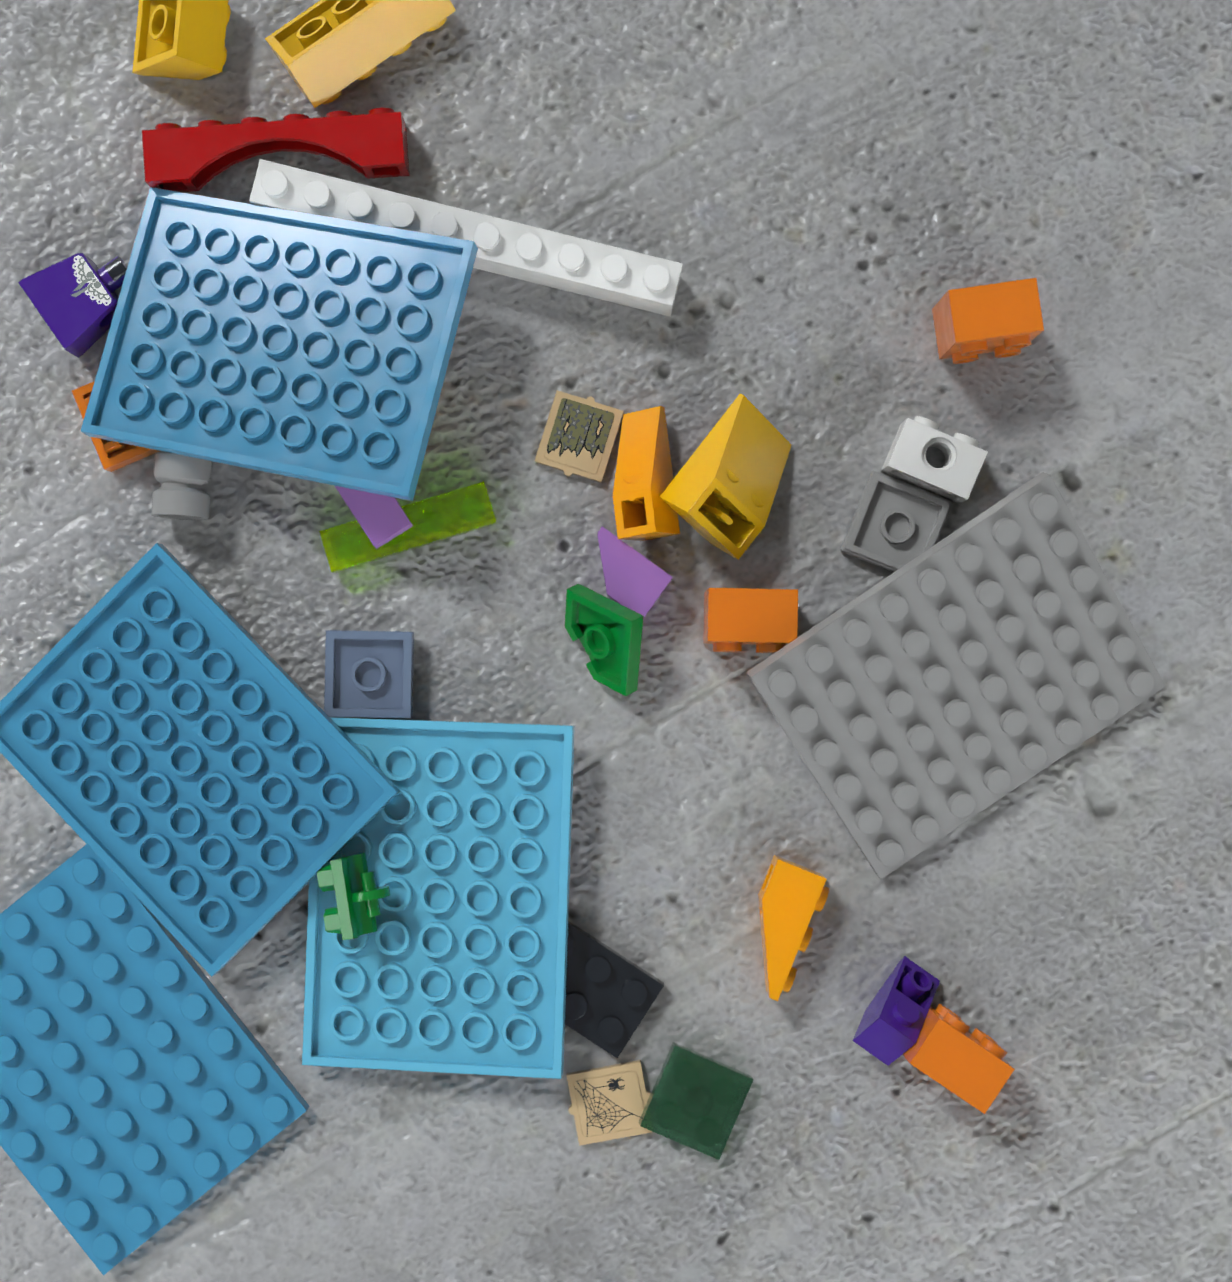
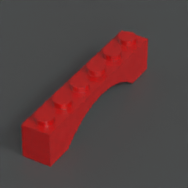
[142,107,410,192]

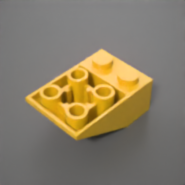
[660,394,792,560]

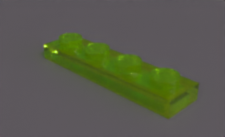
[319,481,498,573]

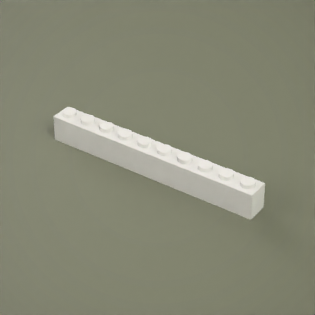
[249,159,683,317]

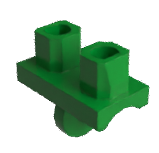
[316,853,390,940]

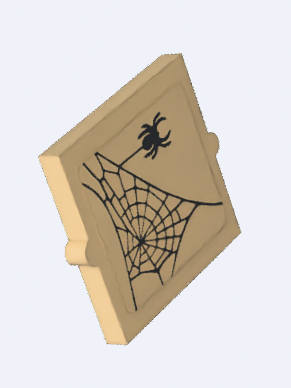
[566,1060,653,1146]

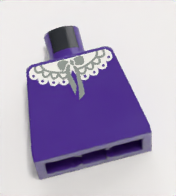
[18,253,127,358]

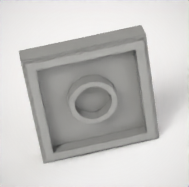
[840,470,953,572]

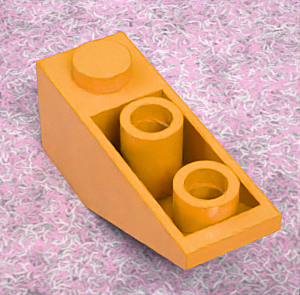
[613,406,680,541]
[758,855,829,1001]

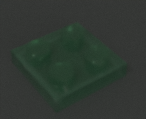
[639,1042,754,1160]

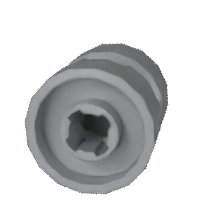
[151,453,212,520]

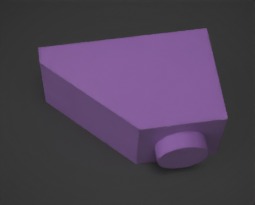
[597,526,673,619]

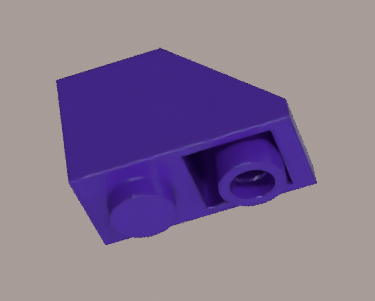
[852,956,940,1066]

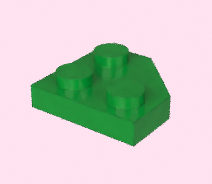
[565,583,644,696]

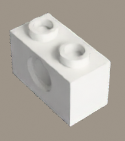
[881,416,988,504]

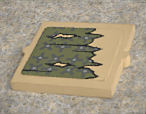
[535,390,624,483]

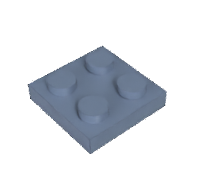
[324,630,414,718]

